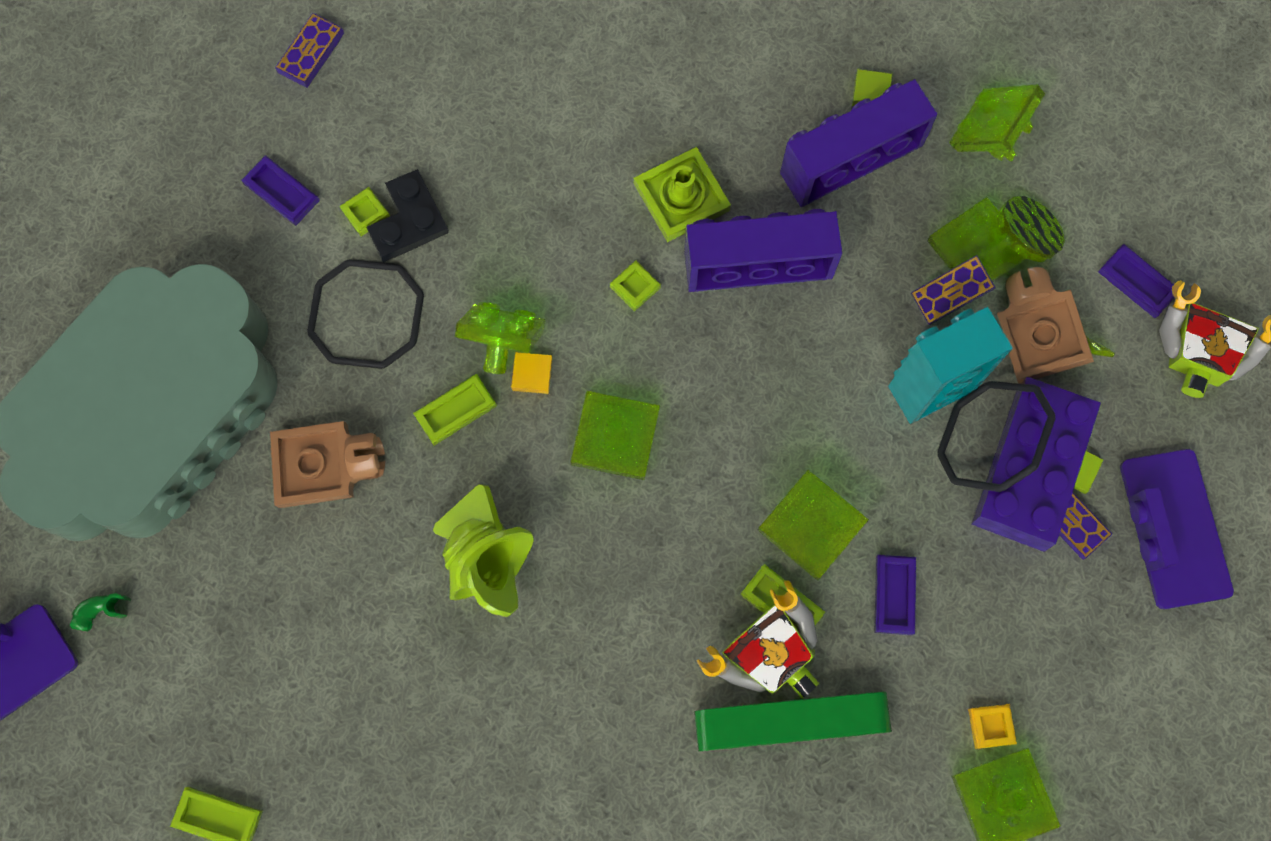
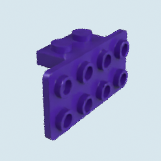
[1120,449,1234,610]
[0,604,78,721]

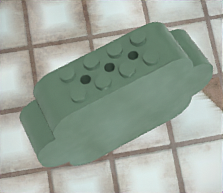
[0,264,277,541]

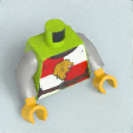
[1159,280,1271,398]
[697,580,819,699]

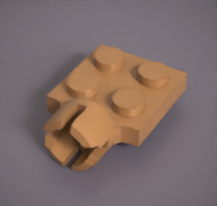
[997,267,1094,383]
[270,421,385,508]

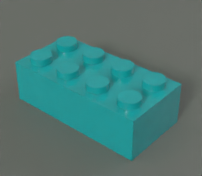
[888,307,1013,424]

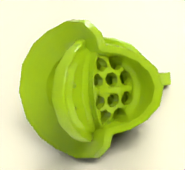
[433,484,534,617]

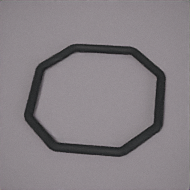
[307,259,424,369]
[938,381,1055,492]

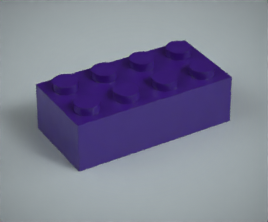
[780,79,938,207]
[684,209,843,292]
[972,377,1101,552]

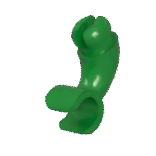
[70,593,131,632]

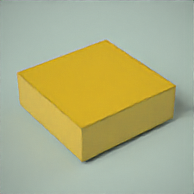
[511,352,553,394]
[968,704,1017,749]

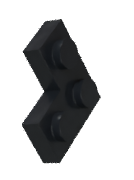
[367,169,449,262]

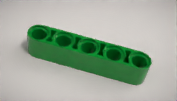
[694,692,892,752]

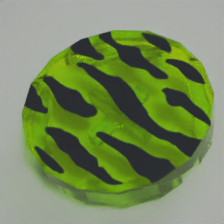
[997,196,1065,262]

